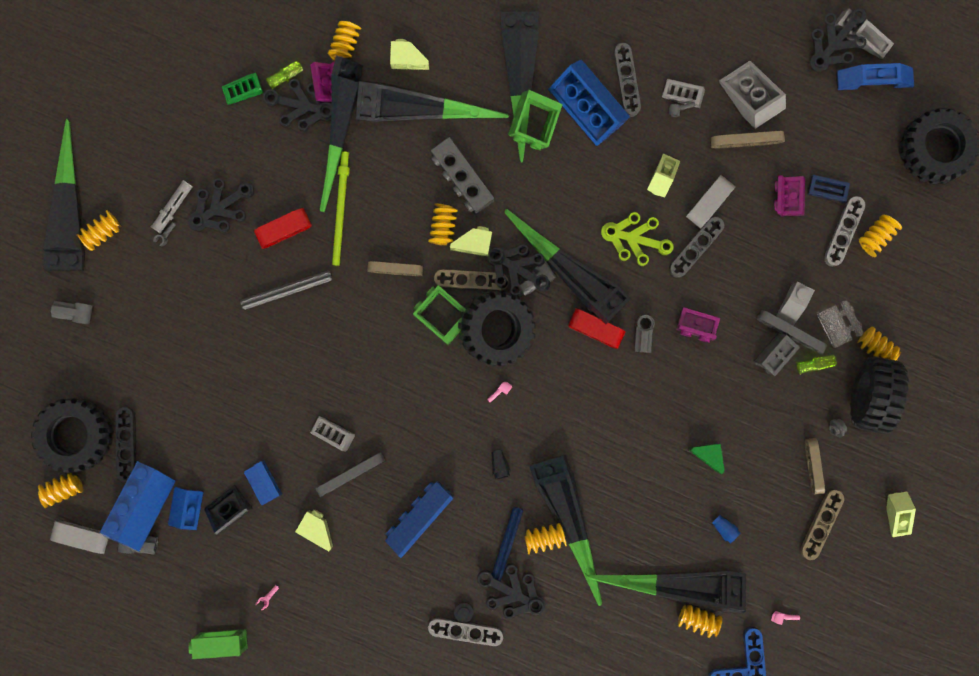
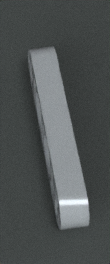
[824,196,865,267]
[428,618,503,646]

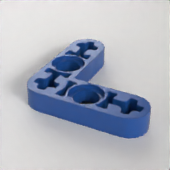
[708,627,766,676]

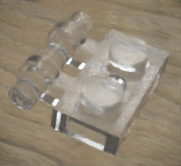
[817,300,864,348]

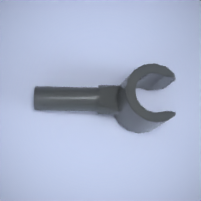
[669,102,696,117]
[153,222,176,246]

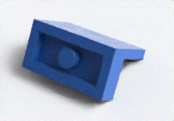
[244,461,282,505]
[168,487,203,530]

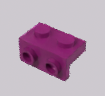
[310,61,335,103]
[774,175,805,216]
[676,307,720,343]

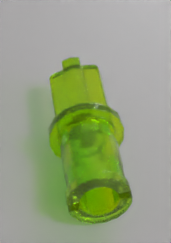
[266,61,303,89]
[797,355,837,374]

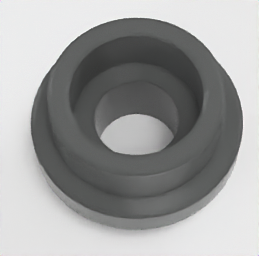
[829,419,847,438]

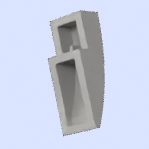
[835,9,894,59]

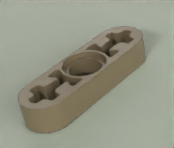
[367,261,423,276]
[805,438,825,495]

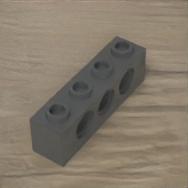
[430,137,494,214]

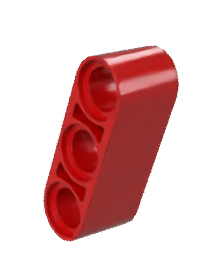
[254,208,312,249]
[568,308,626,349]

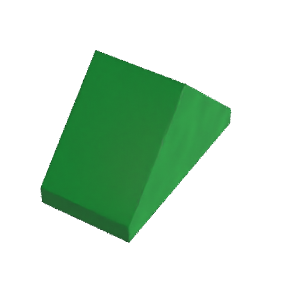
[689,444,724,474]

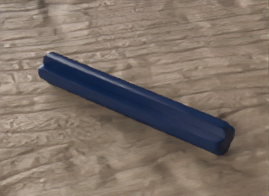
[492,507,523,581]

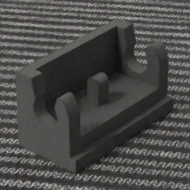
[754,333,800,376]

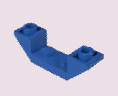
[837,63,914,90]

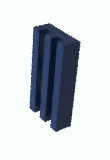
[807,175,850,203]

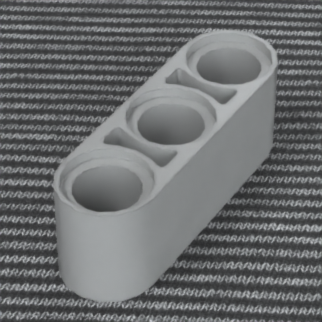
[686,175,736,229]
[50,520,109,554]

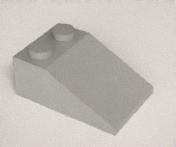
[719,61,786,129]

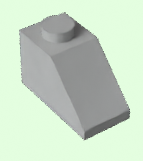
[776,282,815,326]

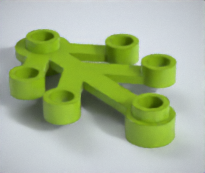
[601,212,674,266]

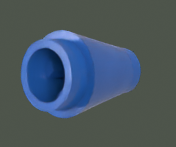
[712,515,741,544]

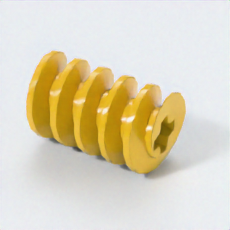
[328,21,361,61]
[428,204,458,245]
[77,210,121,251]
[859,215,902,257]
[857,327,901,361]
[38,473,83,508]
[525,523,567,555]
[678,604,722,638]

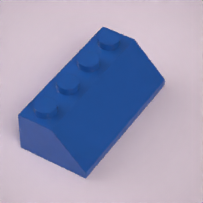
[548,59,630,146]
[100,461,176,552]
[385,481,454,558]

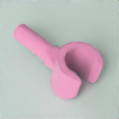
[487,382,512,402]
[255,585,279,610]
[771,611,800,625]

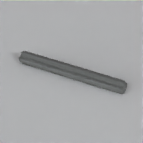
[240,270,332,310]

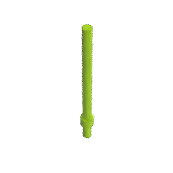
[332,152,350,266]

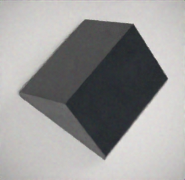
[204,485,253,535]

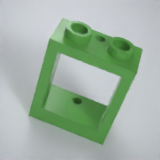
[508,90,563,150]
[413,285,466,345]
[189,629,248,659]

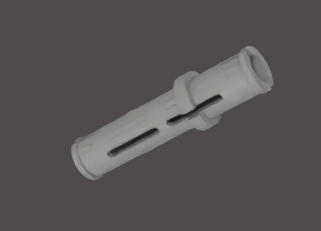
[151,180,193,234]

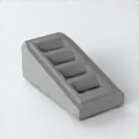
[662,79,705,108]
[310,416,355,451]

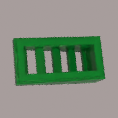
[222,73,264,105]

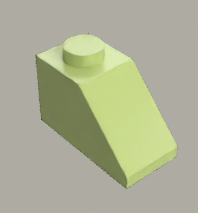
[390,39,429,70]
[647,154,680,198]
[450,226,492,257]
[886,492,916,537]
[295,510,333,551]

